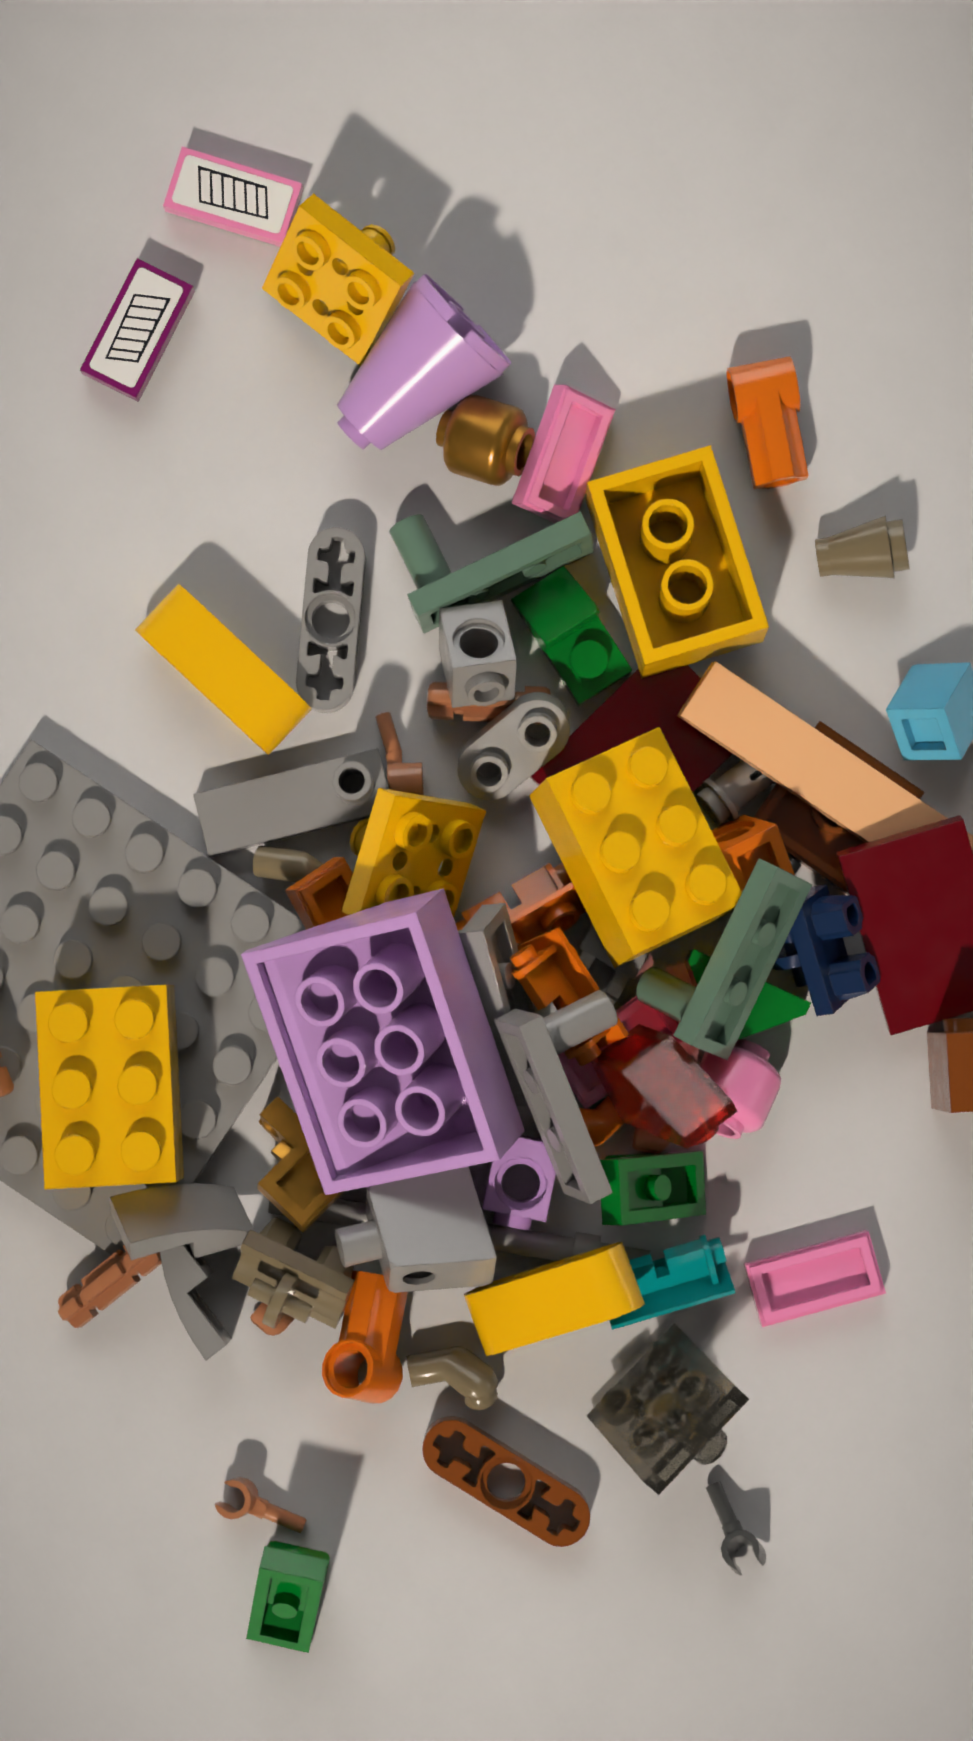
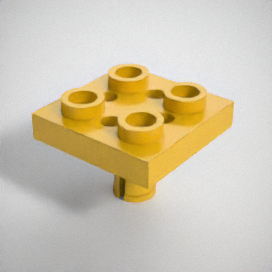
[262,193,414,365]
[341,788,486,918]

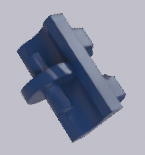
[772,884,881,1016]

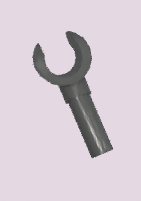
[706,1481,766,1576]

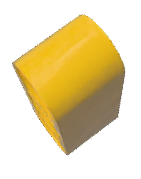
[135,584,312,755]
[464,1242,645,1356]

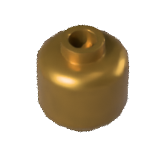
[436,395,535,486]

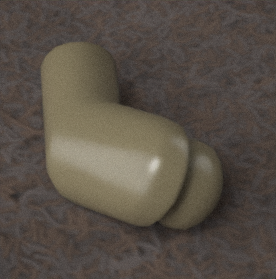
[253,846,323,882]

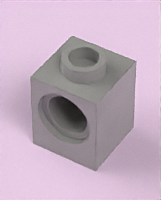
[439,600,517,708]

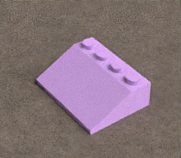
[241,888,525,1195]

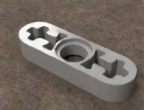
[296,527,366,713]

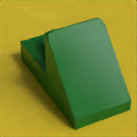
[511,566,633,707]
[600,1151,706,1226]
[246,1541,330,1653]

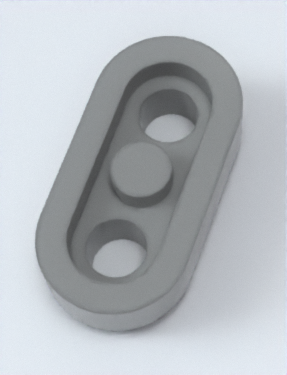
[457,692,570,800]

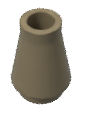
[815,515,910,578]

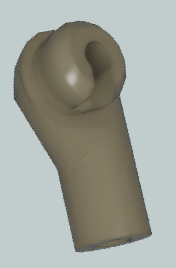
[406,1346,498,1410]

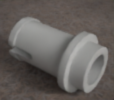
[696,760,776,825]

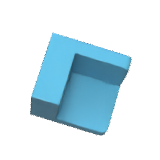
[886,662,973,760]

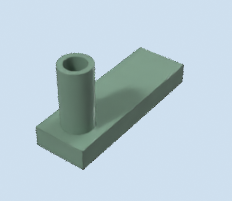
[389,511,594,634]
[636,858,813,1060]

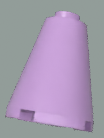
[337,274,511,450]

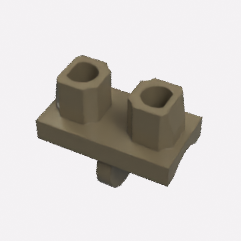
[232,1217,355,1329]

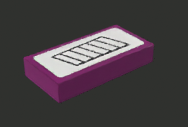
[80,258,195,402]

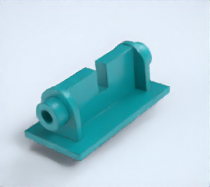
[609,1234,736,1330]

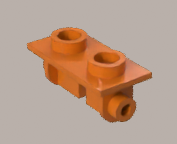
[455,862,586,946]
[510,927,629,1066]

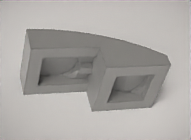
[110,1183,254,1260]
[160,1244,232,1361]

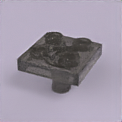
[587,1323,749,1495]

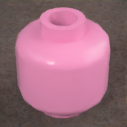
[688,1039,781,1139]

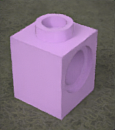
[482,1135,556,1230]

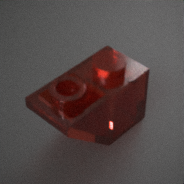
[591,1024,738,1149]

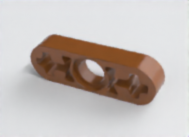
[422,1416,590,1547]

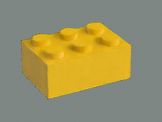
[586,445,769,679]
[529,727,742,968]
[35,985,184,1190]

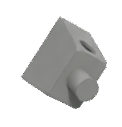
[335,1166,497,1293]

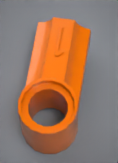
[726,356,809,489]
[322,1271,408,1404]

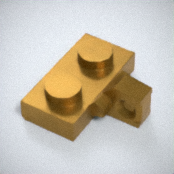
[257,1096,343,1233]

